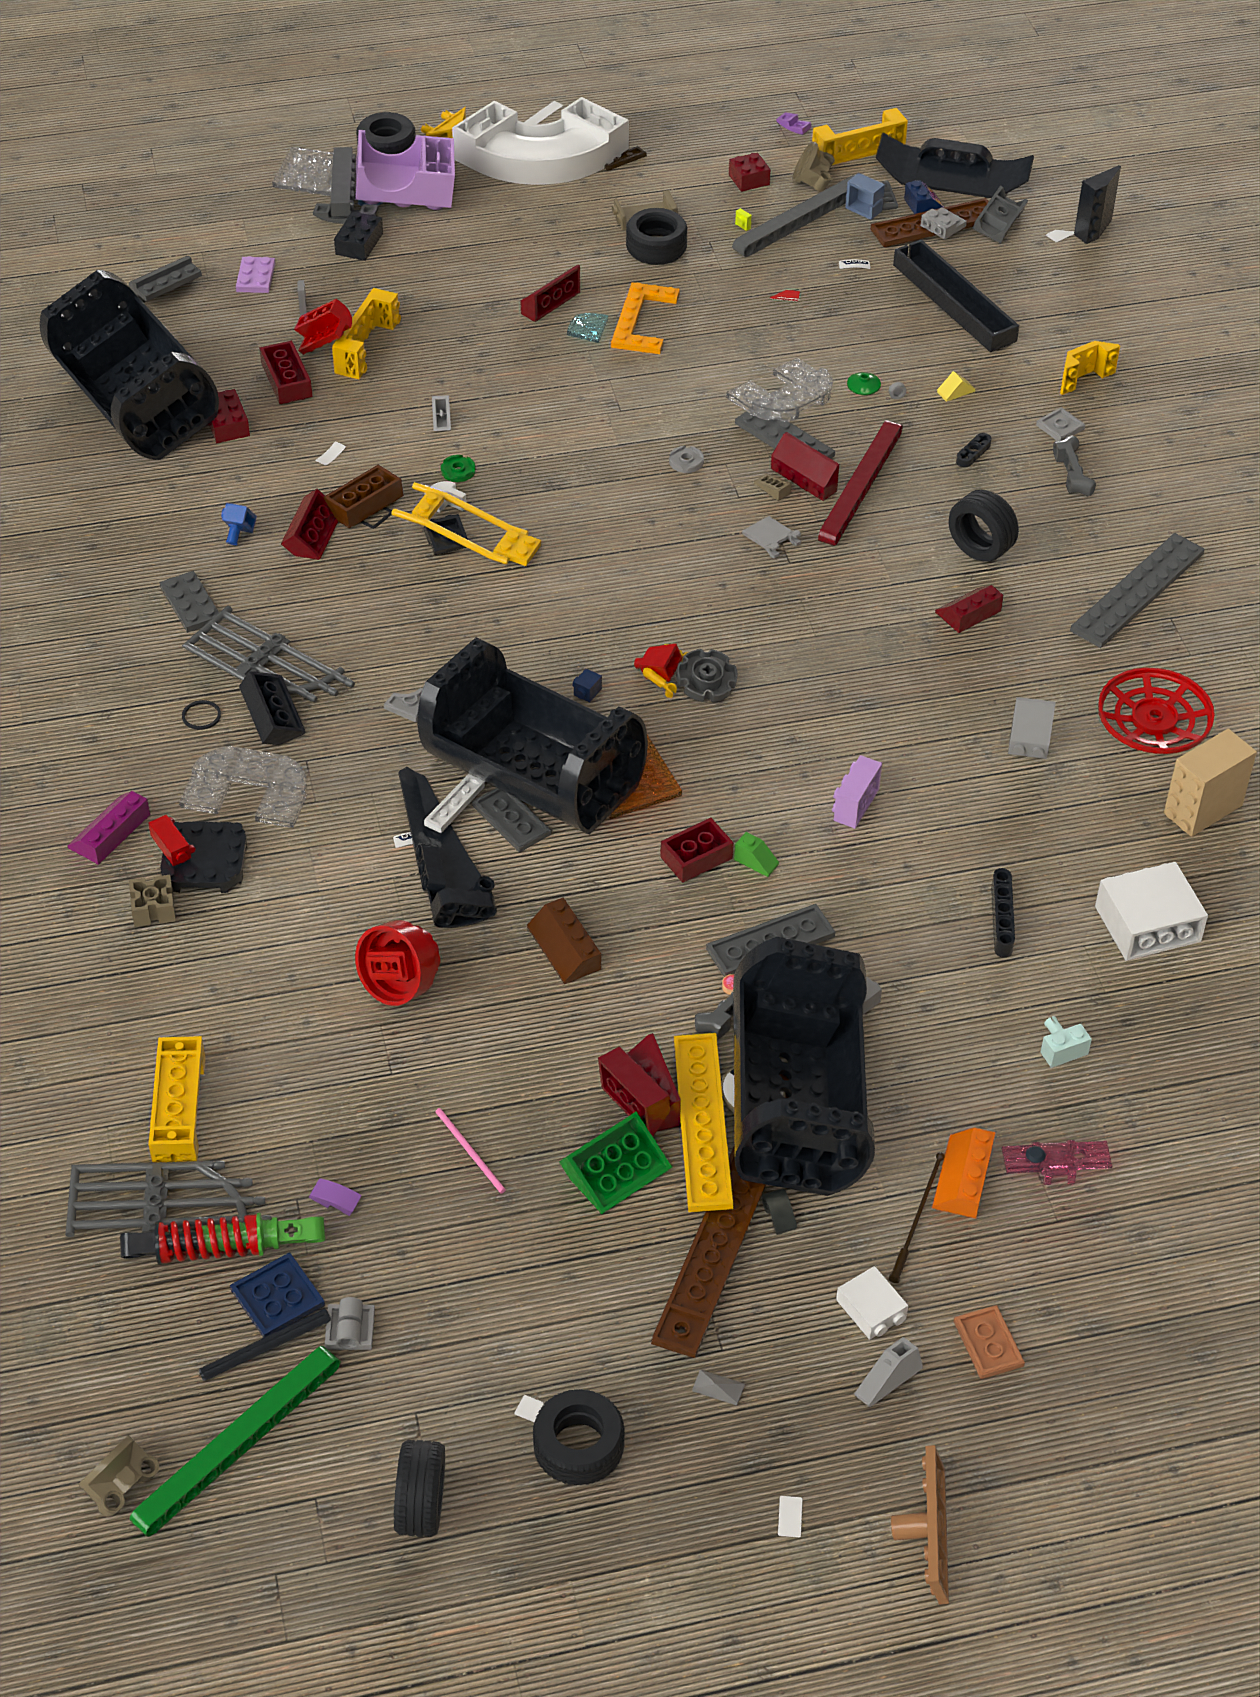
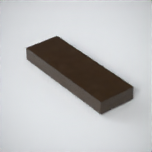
[605,146,647,171]

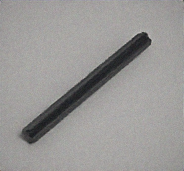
[199,1309,331,1381]

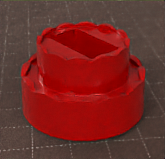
[355,920,441,1006]

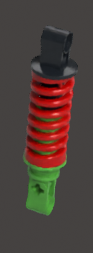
[120,1213,325,1265]

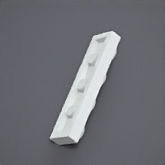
[424,774,485,833]

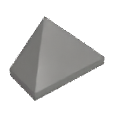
[693,1369,745,1405]

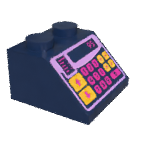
[904,180,944,214]

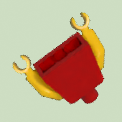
[634,644,688,698]

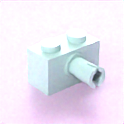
[1040,1016,1092,1068]

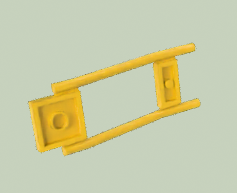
[392,482,541,566]

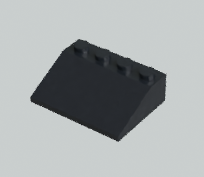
[1074,165,1121,244]

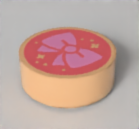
[722,974,734,995]

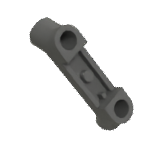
[1053,435,1096,497]
[695,991,733,1038]

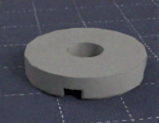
[669,446,704,473]

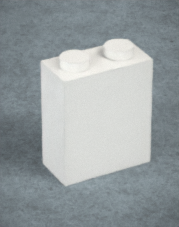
[836,1266,908,1340]

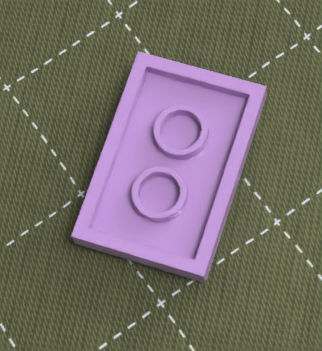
[236,256,275,293]

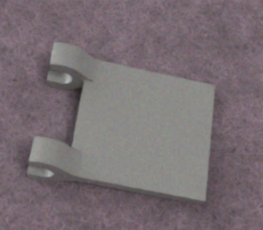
[742,516,801,558]

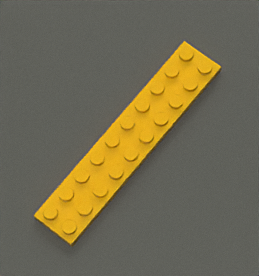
[674,1033,733,1212]

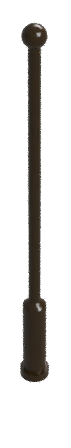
[888,1152,945,1283]

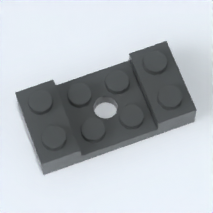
[972,186,1028,243]

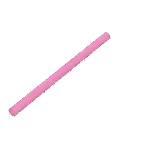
[436,1108,506,1194]

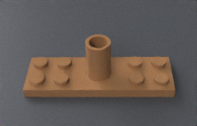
[891,1445,949,1605]

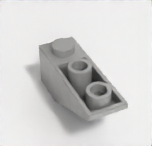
[854,1337,923,1407]

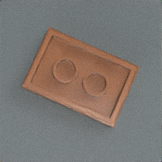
[953,1305,1025,1379]

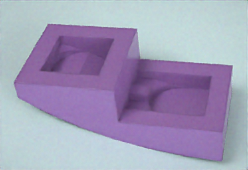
[776,112,812,135]
[309,1178,362,1216]

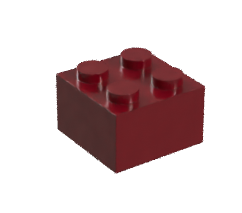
[729,152,771,192]

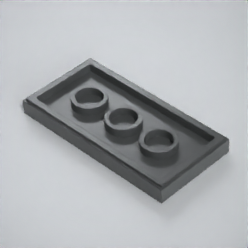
[472,788,551,853]

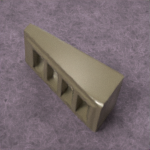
[754,473,792,501]

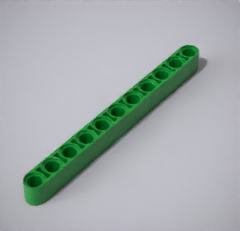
[130,1346,341,1537]

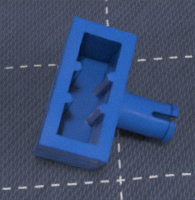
[221,503,257,546]

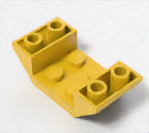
[1060,341,1120,395]

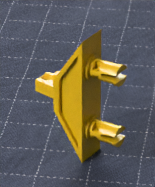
[421,106,466,138]

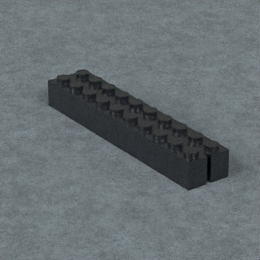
[893,239,1020,352]

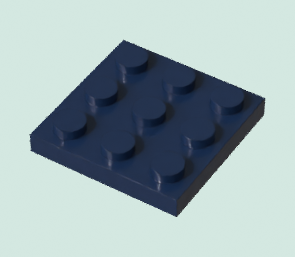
[230,1252,325,1338]

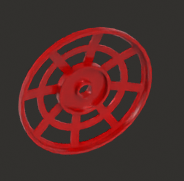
[1098,667,1215,754]

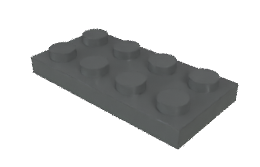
[159,571,222,633]

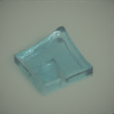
[567,313,608,343]

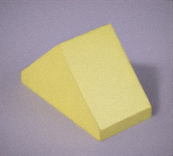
[937,371,975,402]

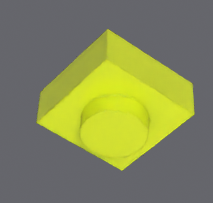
[735,208,752,231]

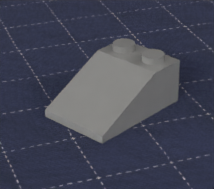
[1008,697,1056,759]

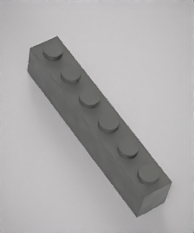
[330,147,356,217]

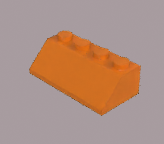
[932,1127,995,1219]

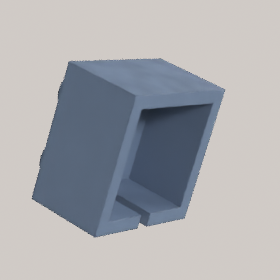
[845,173,885,220]

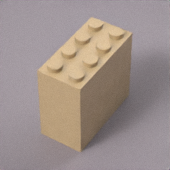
[1164,728,1257,837]

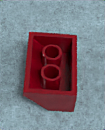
[935,585,1004,633]

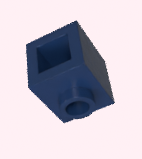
[572,669,602,703]

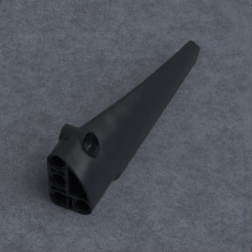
[398,767,497,928]

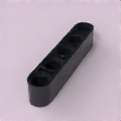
[991,868,1015,958]

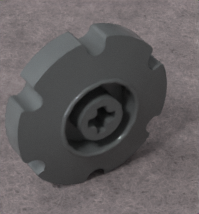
[676,649,738,702]

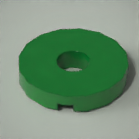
[440,455,476,482]

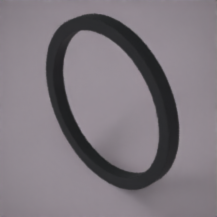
[182,700,221,730]

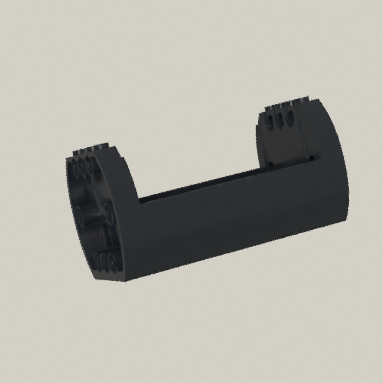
[39,270,219,460]
[417,637,648,835]
[733,937,875,1196]

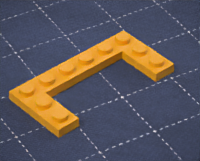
[611,282,680,354]

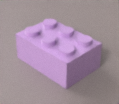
[832,755,882,829]

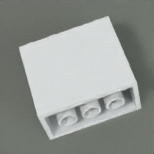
[1095,862,1208,961]

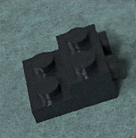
[423,514,468,555]

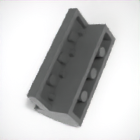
[129,256,202,303]

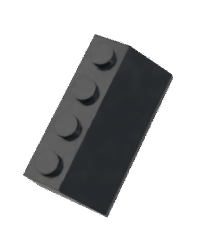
[239,671,306,745]

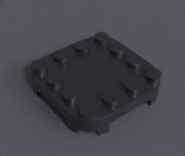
[160,822,247,893]

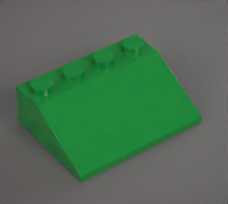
[559,1112,672,1214]

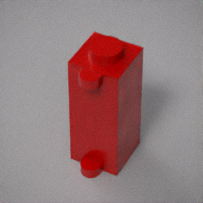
[148,814,196,866]

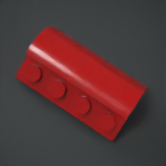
[294,299,352,355]

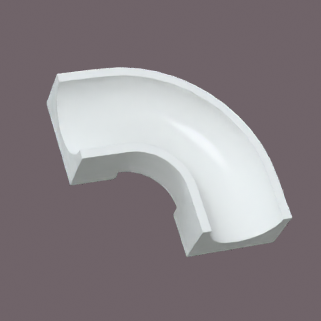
[452,97,629,185]

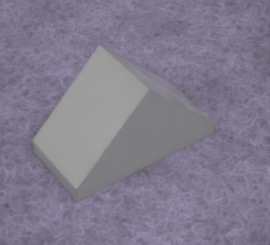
[432,395,451,431]

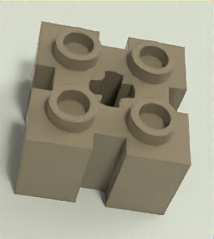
[129,875,176,927]

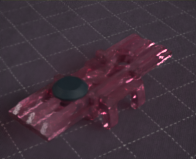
[1001,1140,1113,1185]

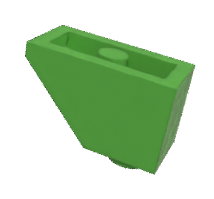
[734,832,779,877]

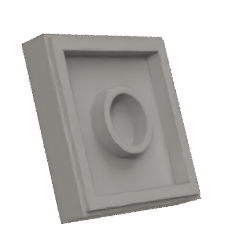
[1036,407,1086,441]

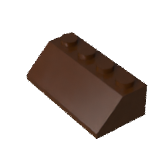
[324,464,404,529]
[527,897,601,985]

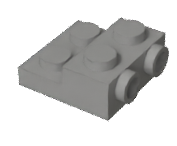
[921,207,966,239]

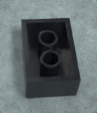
[334,211,383,261]

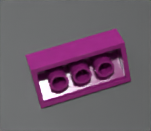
[67,791,150,865]

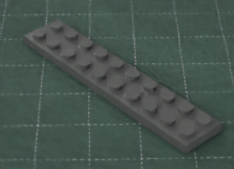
[1070,533,1205,648]

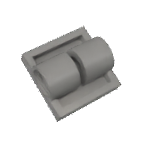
[324,1297,375,1350]

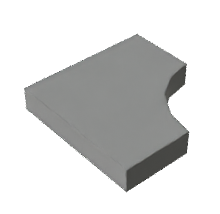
[297,280,307,316]
[384,688,423,722]

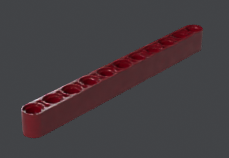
[818,420,903,546]

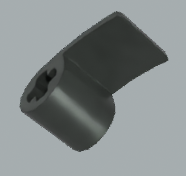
[762,1188,797,1235]

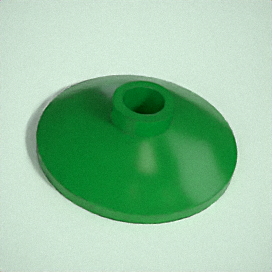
[847,372,881,395]

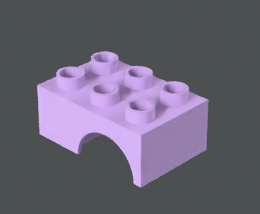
[356,130,455,210]

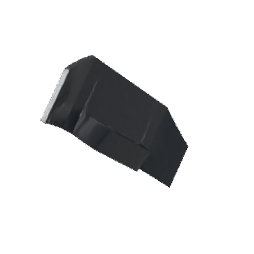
[875,132,1034,198]

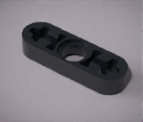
[956,433,992,468]

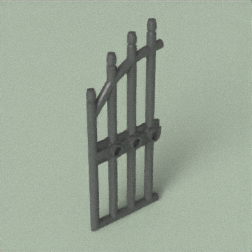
[182,605,355,702]
[65,1160,272,1237]

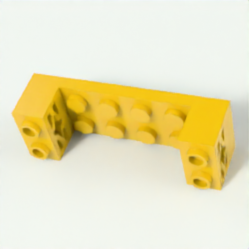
[812,108,908,165]
[332,288,401,379]
[148,1036,206,1162]

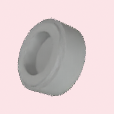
[888,382,906,399]

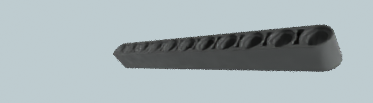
[732,175,855,257]

